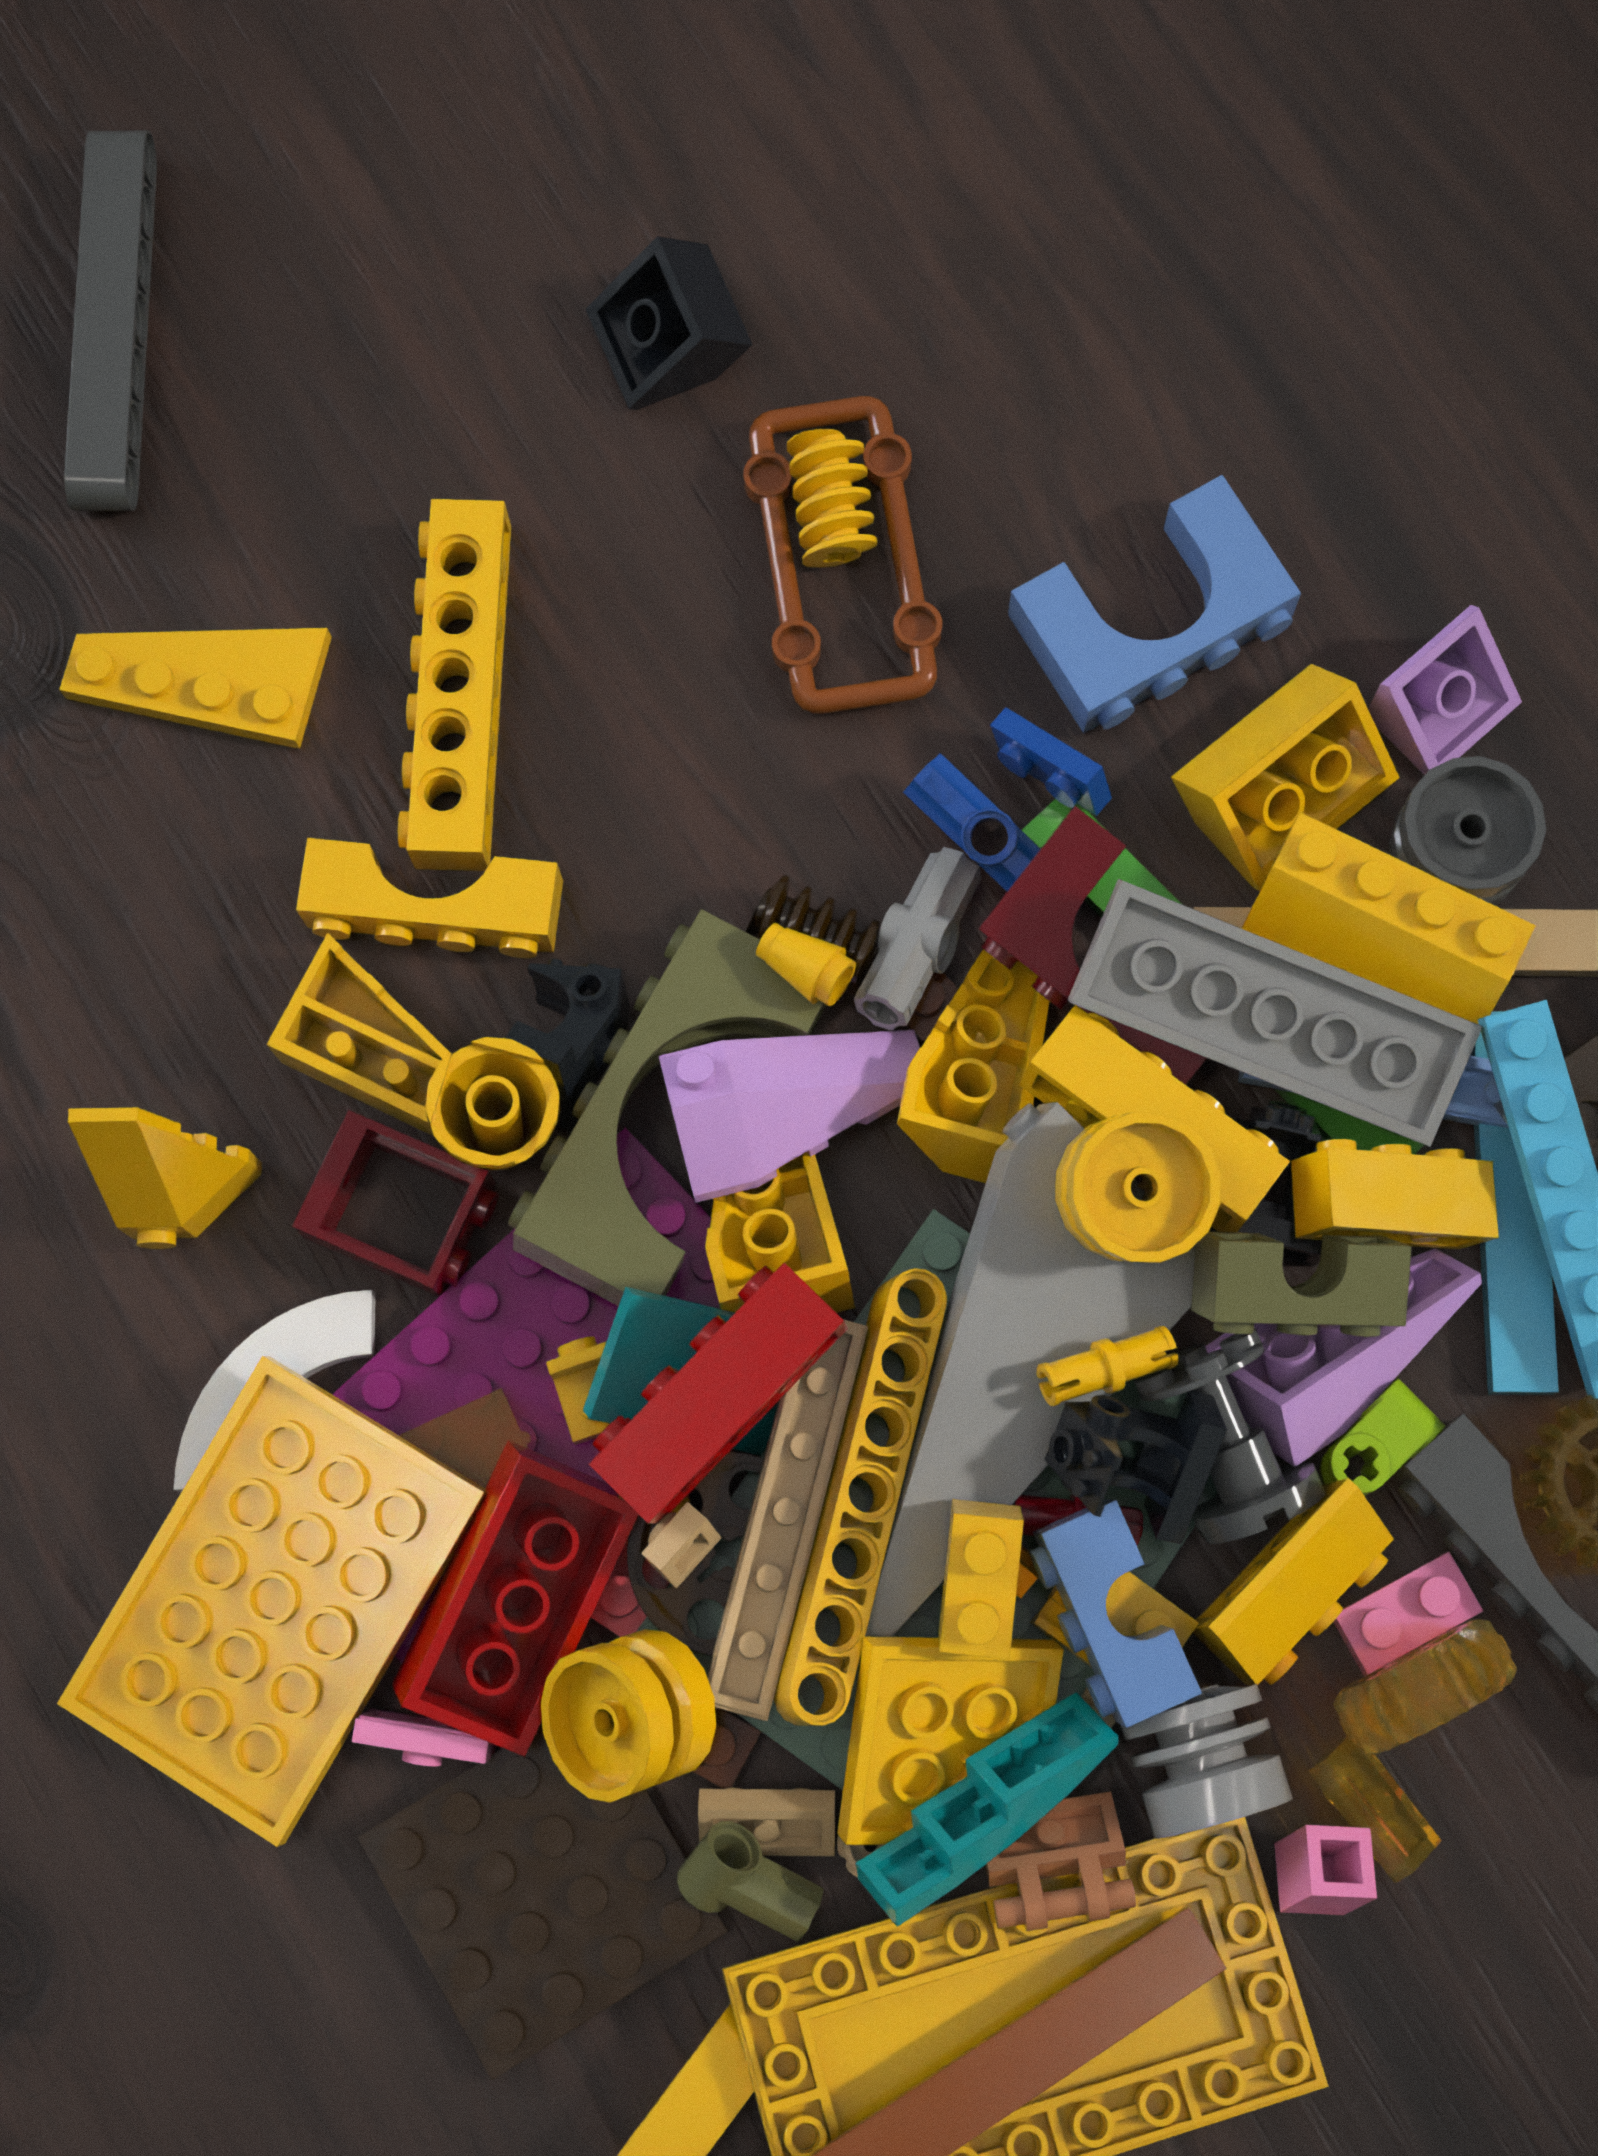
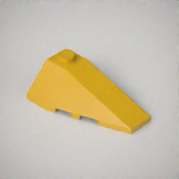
[897,949,1050,1183]
[68,1107,262,1249]
[705,1152,855,1313]

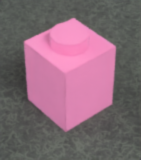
[1274,1825,1377,1915]

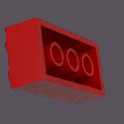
[589,1263,848,1524]
[392,1440,639,1757]

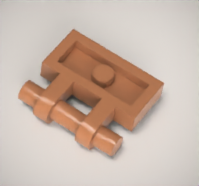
[985,1791,1136,1931]

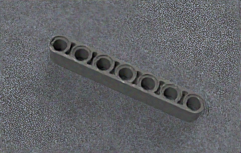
[64,130,157,511]

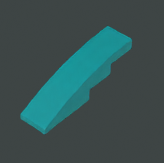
[856,1692,1118,1927]

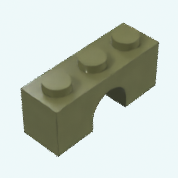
[1191,1232,1412,1337]

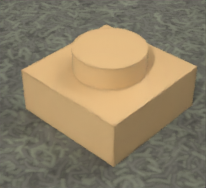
[641,1502,722,1589]

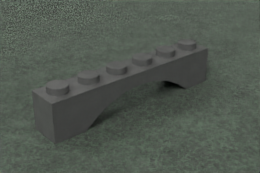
[1394,1413,1598,1713]

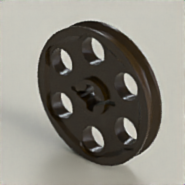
[627,1452,763,1656]

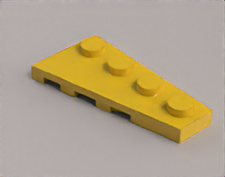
[59,628,332,749]

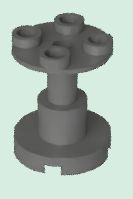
[1134,1328,1326,1544]

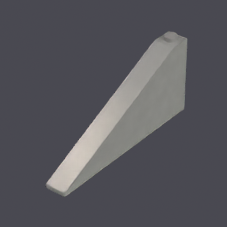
[859,1102,1195,1664]

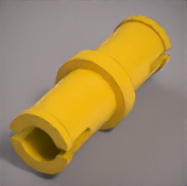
[1036,1326,1178,1406]

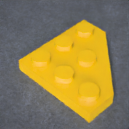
[837,1636,1064,1845]

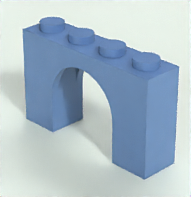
[1008,475,1301,734]

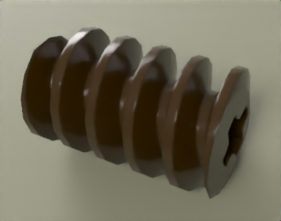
[746,874,880,998]

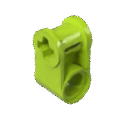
[1319,1378,1445,1496]

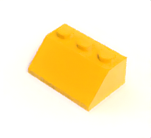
[1171,664,1400,891]
[1193,1478,1394,1685]

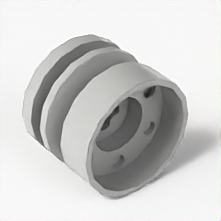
[1120,1684,1293,1839]

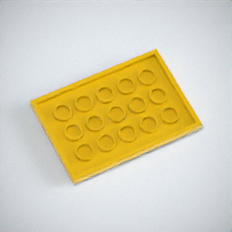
[57,1356,487,1847]

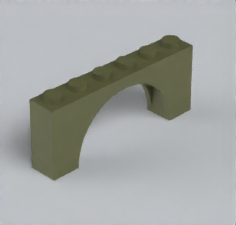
[508,909,827,1306]

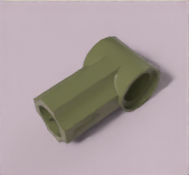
[677,1821,824,1942]

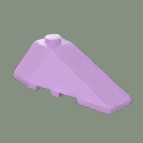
[659,1030,920,1203]
[1205,1248,1482,1467]

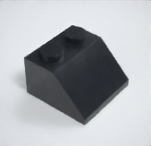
[585,236,753,410]

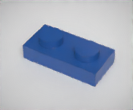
[990,707,1112,816]

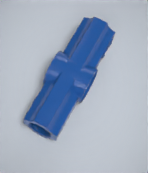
[903,753,1040,892]

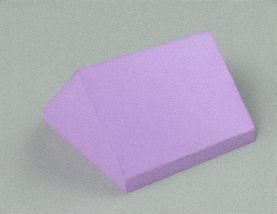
[1368,605,1522,775]

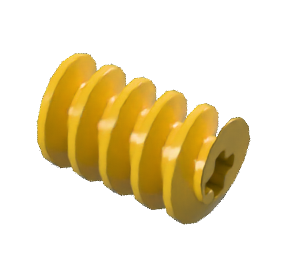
[787,429,877,568]

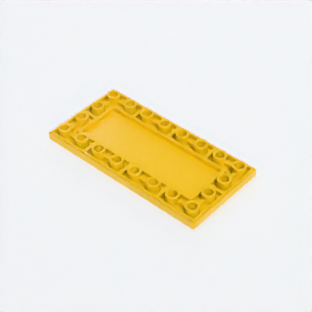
[722,1817,1329,2156]

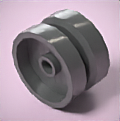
[1388,756,1546,906]

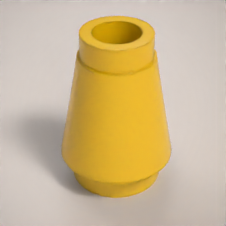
[756,923,856,1006]

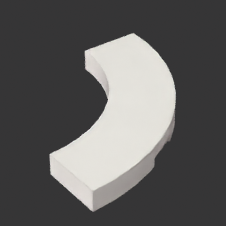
[173,1290,376,1492]

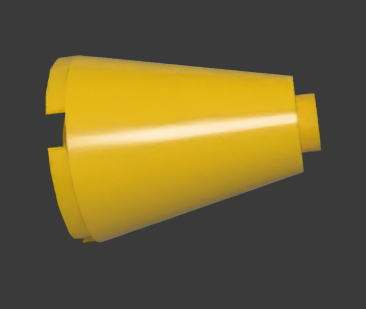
[425,1037,560,1170]

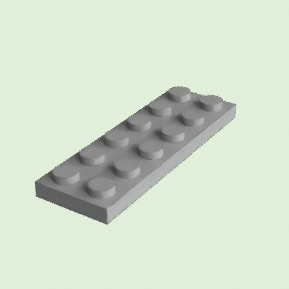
[1068,879,1483,1147]

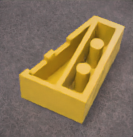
[266,933,450,1136]

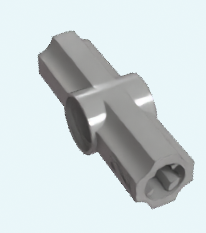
[854,847,981,1031]

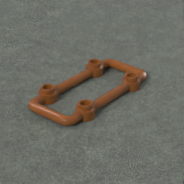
[743,396,942,714]

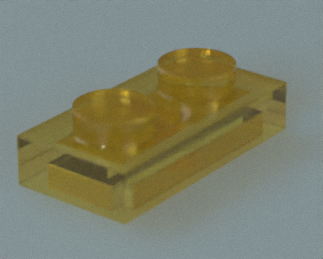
[1308,1730,1442,1883]

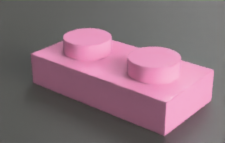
[1334,1552,1483,1675]

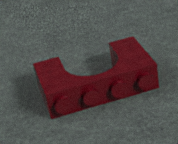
[978,806,1207,1085]

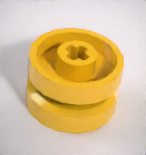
[1055,1112,1221,1263]
[541,1629,716,1803]

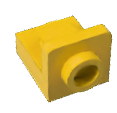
[546,1336,610,1445]

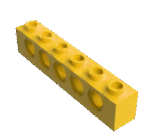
[398,499,511,871]

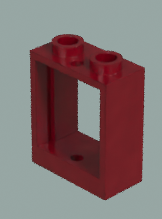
[292,1110,499,1297]

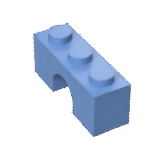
[1029,1499,1202,1728]

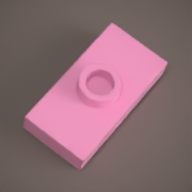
[352,1708,496,1767]

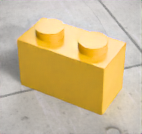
[938,1499,1024,1660]

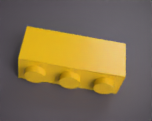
[1291,1139,1499,1249]

